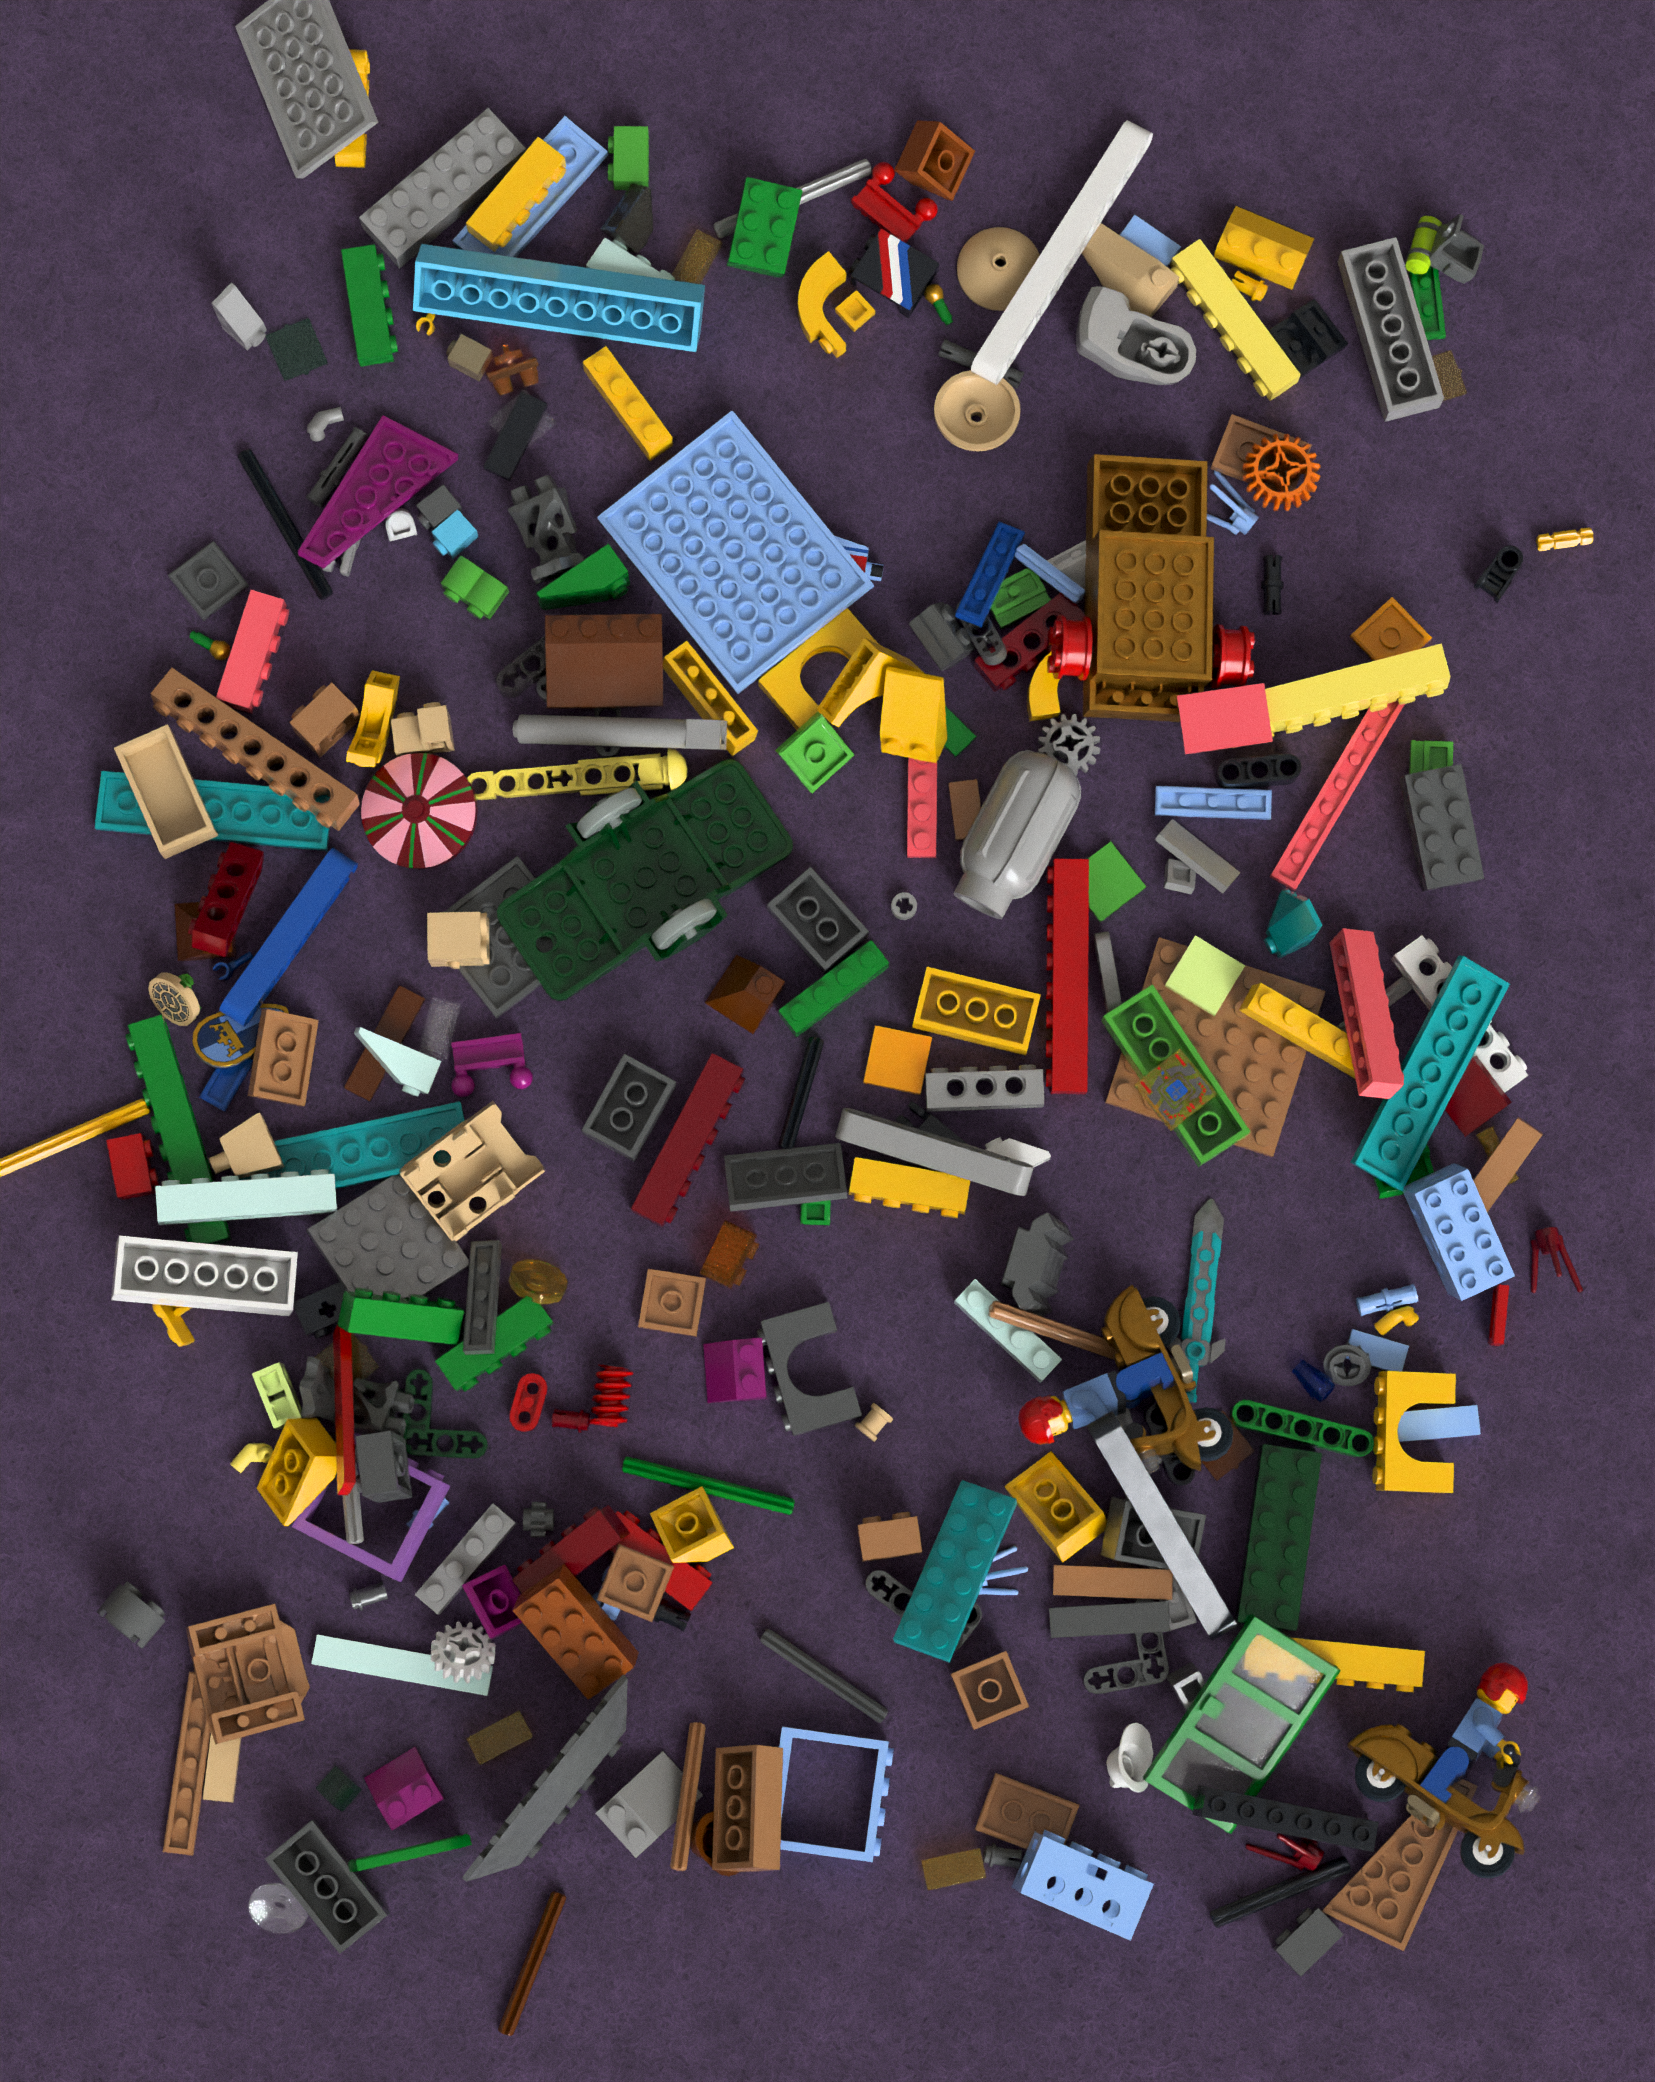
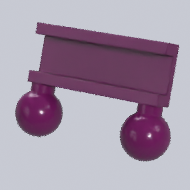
[451,1033,533,1097]

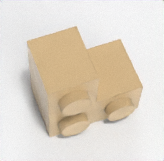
[391,702,455,757]

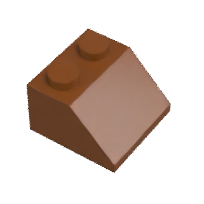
[894,120,975,201]

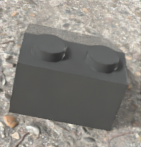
[1100,1496,1206,1569]

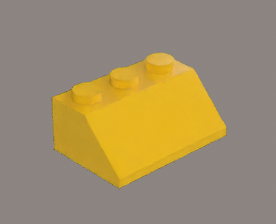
[1214,206,1314,290]

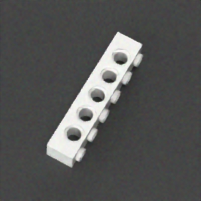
[1391,935,1528,1093]

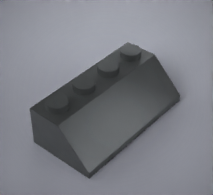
[265,1819,390,1954]

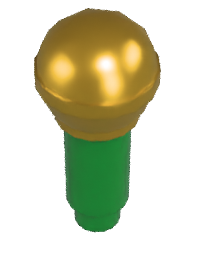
[924,284,953,326]
[189,631,231,660]

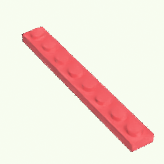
[1270,701,1405,891]

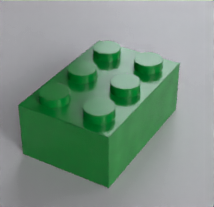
[726,177,803,278]

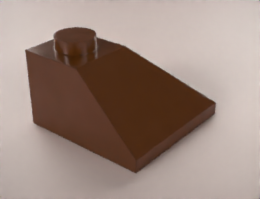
[174,902,237,961]
[705,955,785,1035]

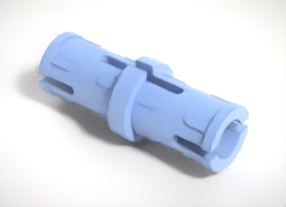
[1356,1284,1418,1316]

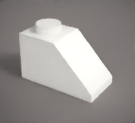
[985,1137,1051,1167]

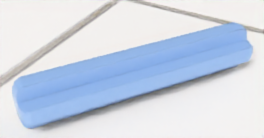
[1014,544,1086,603]

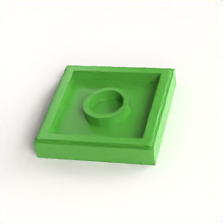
[775,712,854,793]
[1088,841,1146,923]

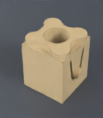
[427,912,490,969]

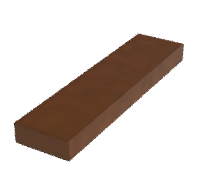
[344,985,425,1102]

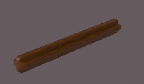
[498,1891,566,2036]

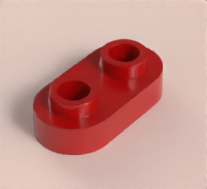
[509,1373,548,1432]

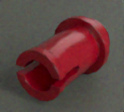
[552,1408,590,1433]

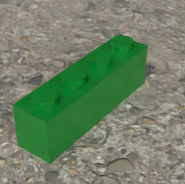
[341,244,398,367]
[778,940,889,1038]
[338,1288,464,1345]
[435,1293,554,1392]

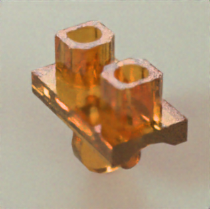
[486,344,539,395]

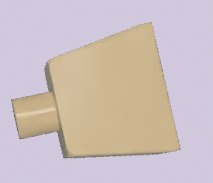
[209,1113,285,1179]

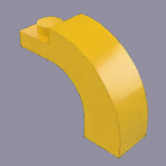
[798,251,846,358]
[1027,652,1060,722]
[346,670,400,767]

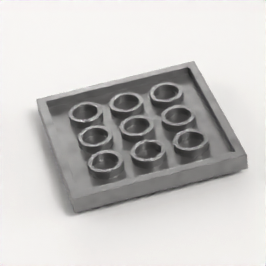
[307,1174,469,1298]

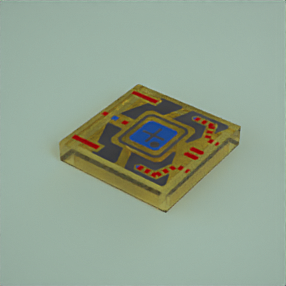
[1134,1048,1217,1132]

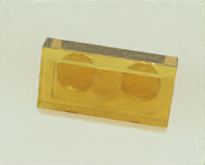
[466,1710,533,1765]

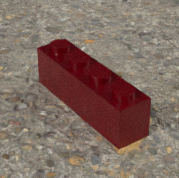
[512,1505,630,1593]

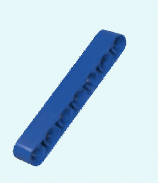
[219,848,358,1027]

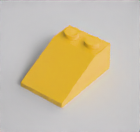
[880,666,947,763]
[256,1418,337,1526]
[1004,1451,1107,1562]

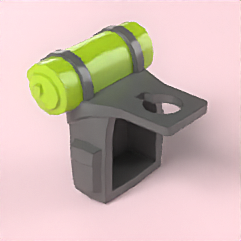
[1405,214,1484,284]

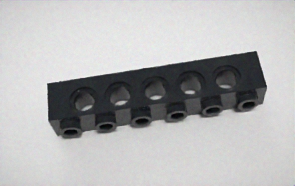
[1192,1785,1379,1852]

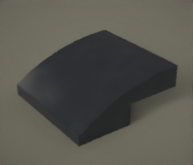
[1268,299,1348,379]

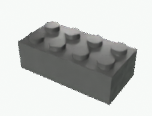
[1399,764,1484,892]

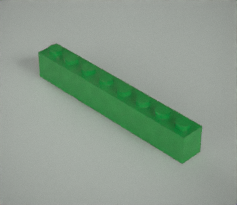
[126,1014,232,1245]

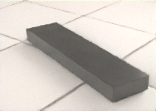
[463,1240,502,1355]
[1049,1601,1170,1638]

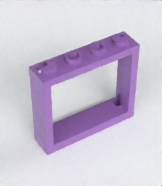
[292,1433,450,1582]

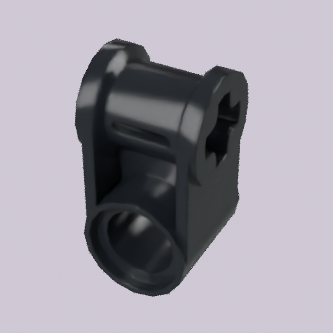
[1474,546,1523,603]

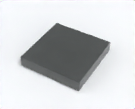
[168,541,249,621]

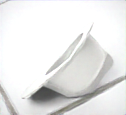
[1106,1723,1153,1793]

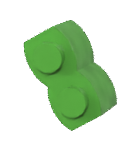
[441,555,509,620]

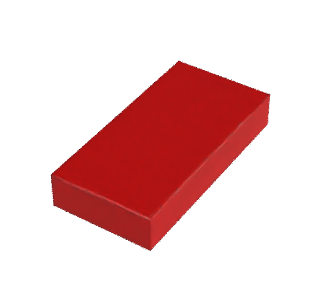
[1488,1284,1509,1346]

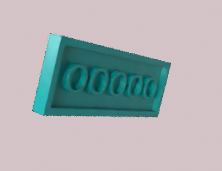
[893,1480,1017,1663]

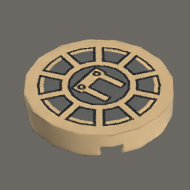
[148,973,200,1026]

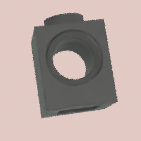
[416,484,463,530]

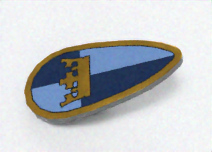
[192,1004,289,1068]

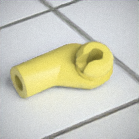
[230,1443,273,1473]

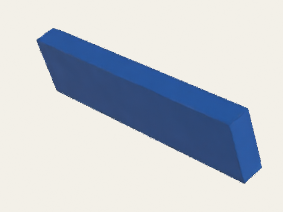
[955,522,1025,628]

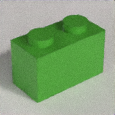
[608,126,649,190]

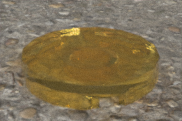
[508,1259,568,1304]

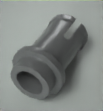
[349,1581,388,1611]
[983,1843,1022,1869]

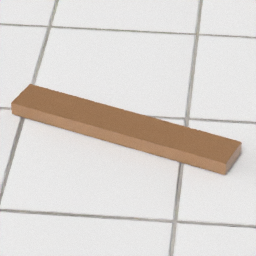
[163,1672,211,1856]

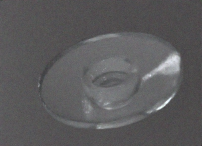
[248,1883,308,1934]

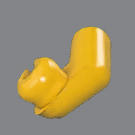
[1374,1306,1419,1335]

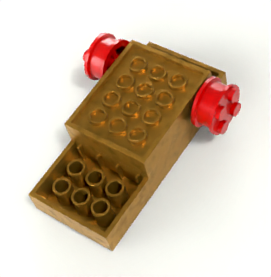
[1047,454,1255,722]

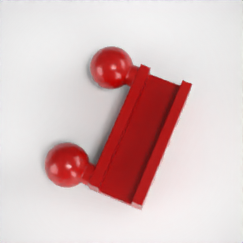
[851,162,938,243]

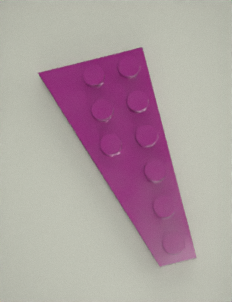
[298,415,459,568]

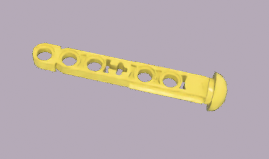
[467,748,687,800]

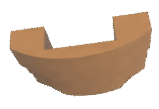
[186,1604,310,1744]

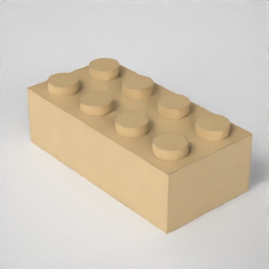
[114,724,218,859]

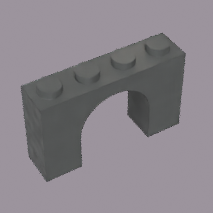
[757,1302,862,1437]

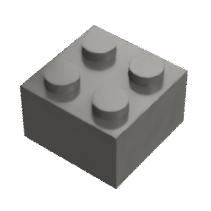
[355,1430,412,1503]

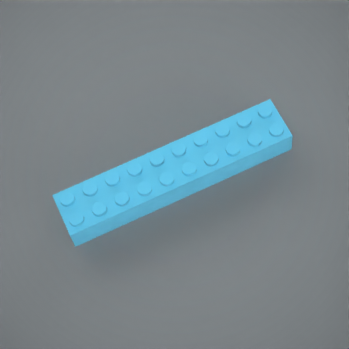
[413,244,705,352]

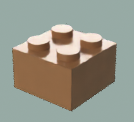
[290,682,360,758]
[857,1512,922,1562]
[950,1651,1029,1730]

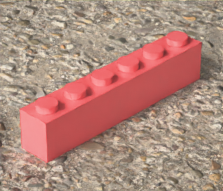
[1329,928,1404,1099]

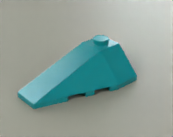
[1264,888,1323,959]

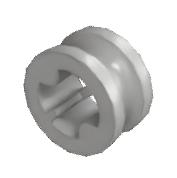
[891,892,917,920]

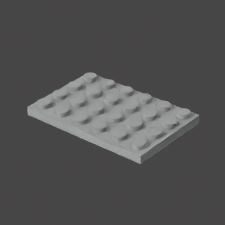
[235,0,378,178]

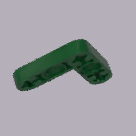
[403,1369,488,1459]

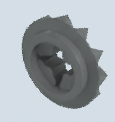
[1323,1342,1371,1386]

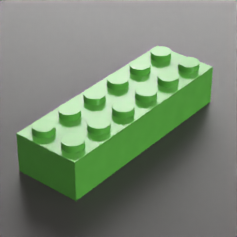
[1101,984,1251,1167]

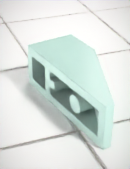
[354,1027,441,1097]

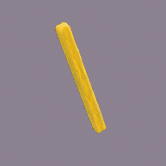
[0,1098,150,1177]

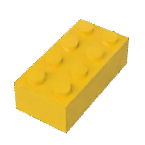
[912,967,1041,1056]

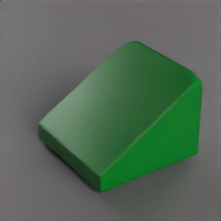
[801,1200,831,1225]

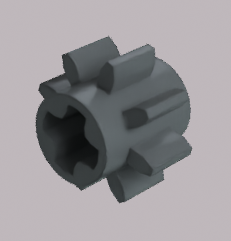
[523,1502,554,1537]

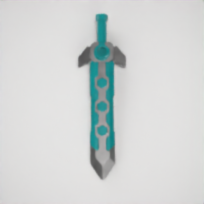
[1167,1199,1226,1403]

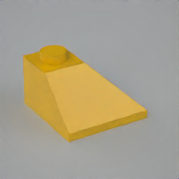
[650,1486,734,1563]

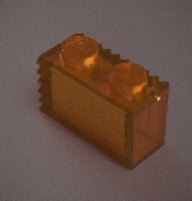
[700,1220,760,1290]

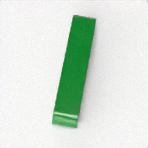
[1230,1400,1374,1457]

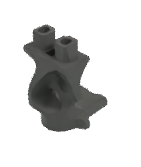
[508,475,586,584]
[299,1356,415,1437]

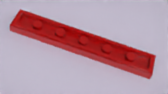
[333,1324,356,1496]

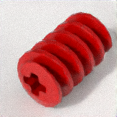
[589,1365,633,1428]

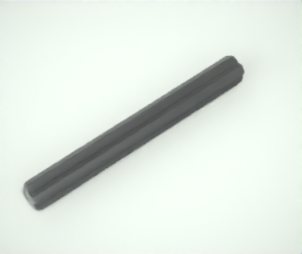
[760,1629,888,1723]

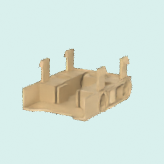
[399,1101,545,1241]

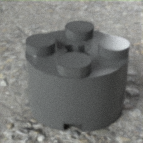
[96,1581,166,1649]

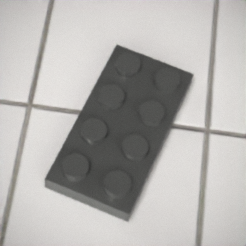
[724,1143,847,1212]

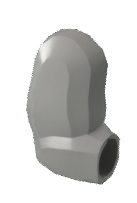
[1076,287,1196,385]

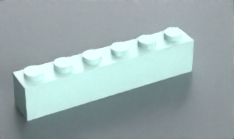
[155,1169,337,1225]

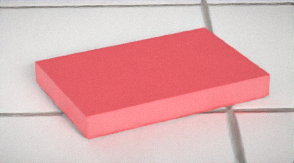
[1177,683,1273,755]

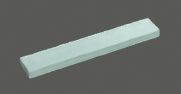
[311,1635,493,1696]

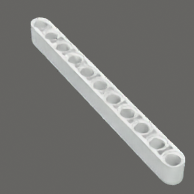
[971,120,1153,385]

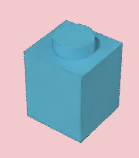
[432,509,478,559]

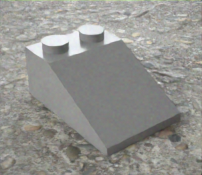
[595,1751,703,1858]

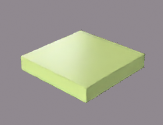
[1165,935,1245,1016]

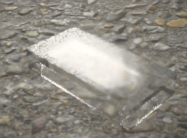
[419,997,461,1061]

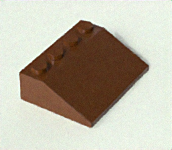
[545,614,663,708]

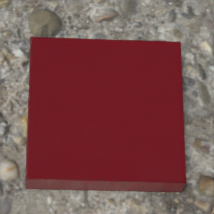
[1445,1055,1512,1137]

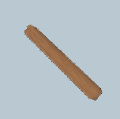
[988,1301,1117,1360]
[670,1722,706,1871]

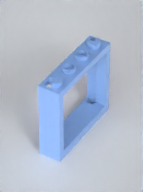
[779,1726,894,1862]

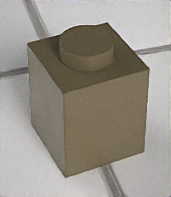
[446,334,493,381]

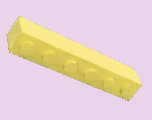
[1170,239,1301,401]

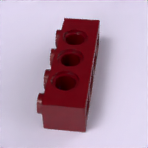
[973,593,1086,692]
[188,842,264,957]

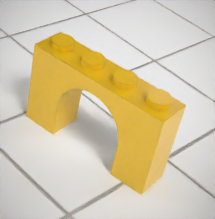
[758,608,878,730]
[1372,1371,1456,1493]

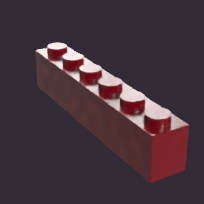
[631,1053,746,1227]

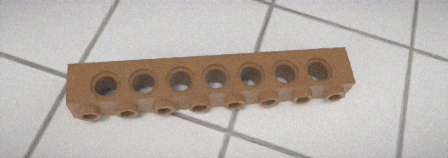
[150,668,360,831]

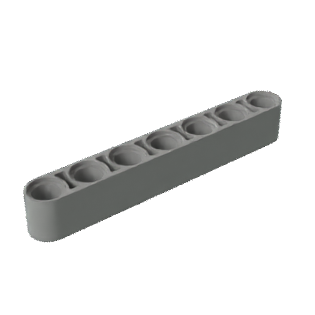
[835,1108,1034,1196]

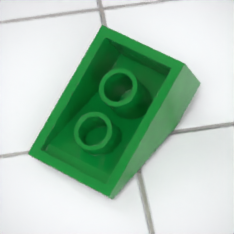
[537,544,630,610]

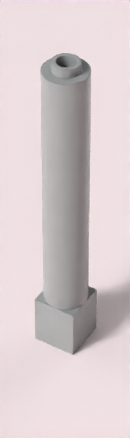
[513,714,727,750]

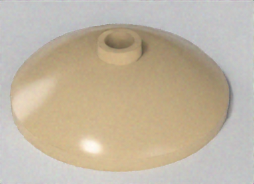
[957,227,1040,311]
[934,370,1020,451]

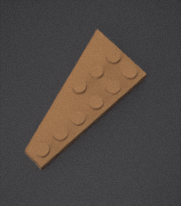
[1322,1779,1478,1951]

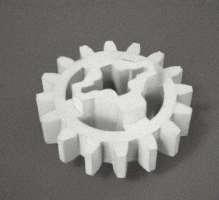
[431,1622,496,1683]

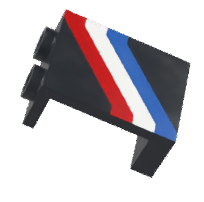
[849,229,939,318]

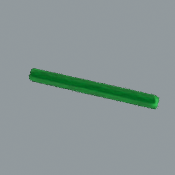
[622,1456,795,1515]

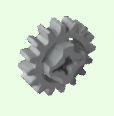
[1038,714,1100,777]

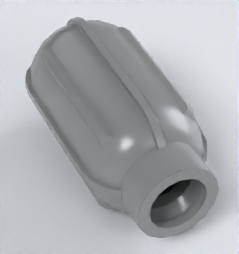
[953,750,1081,920]

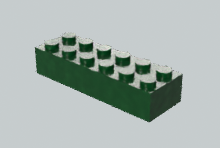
[1235,1444,1322,1631]

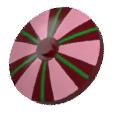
[361,753,478,870]

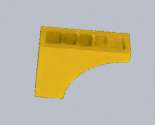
[816,637,925,727]

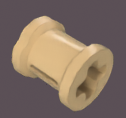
[854,1403,893,1442]

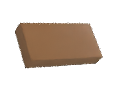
[948,779,981,841]

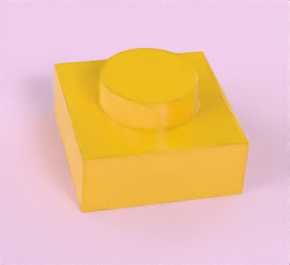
[835,290,875,332]

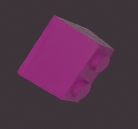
[703,1338,766,1403]
[462,1565,522,1639]
[364,1746,446,1831]

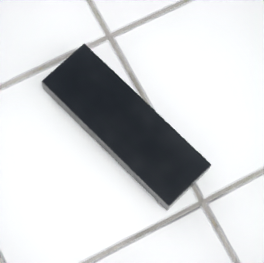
[484,392,548,482]

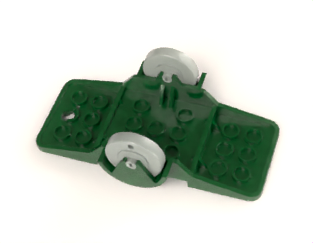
[497,759,793,1001]

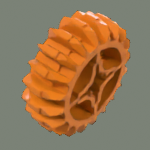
[1242,434,1320,511]

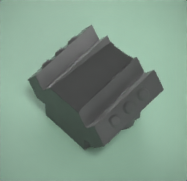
[1001,1212,1074,1317]

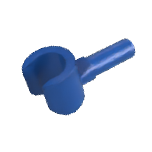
[213,951,253,980]

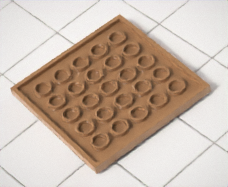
[1105,937,1326,1157]

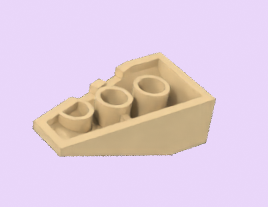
[1081,223,1180,317]

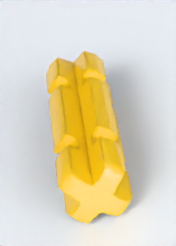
[1536,527,1593,551]

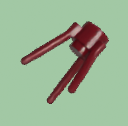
[1530,1227,1583,1293]
[1245,1833,1324,1871]

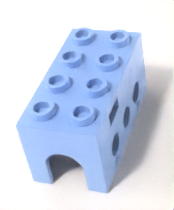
[1402,1163,1515,1301]
[1011,1829,1154,1941]

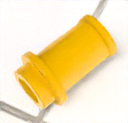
[1232,270,1268,302]

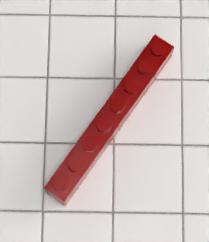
[1045,859,1089,1094]

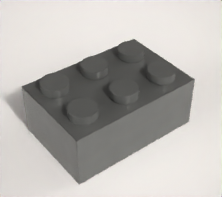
[767,867,869,975]
[581,1054,677,1162]

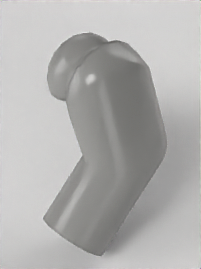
[307,407,344,442]

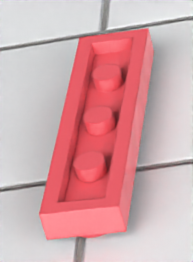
[907,758,937,858]

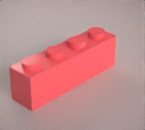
[216,590,289,714]

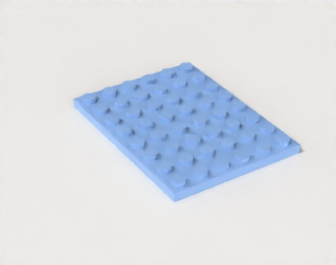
[597,411,874,694]

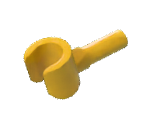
[416,313,435,336]

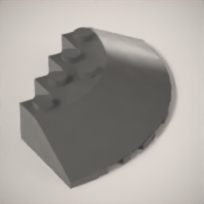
[462,1675,628,1882]

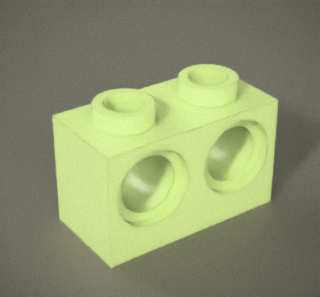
[252,1362,302,1430]

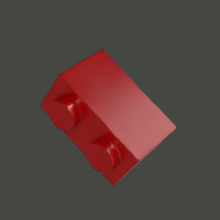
[106,1133,159,1200]

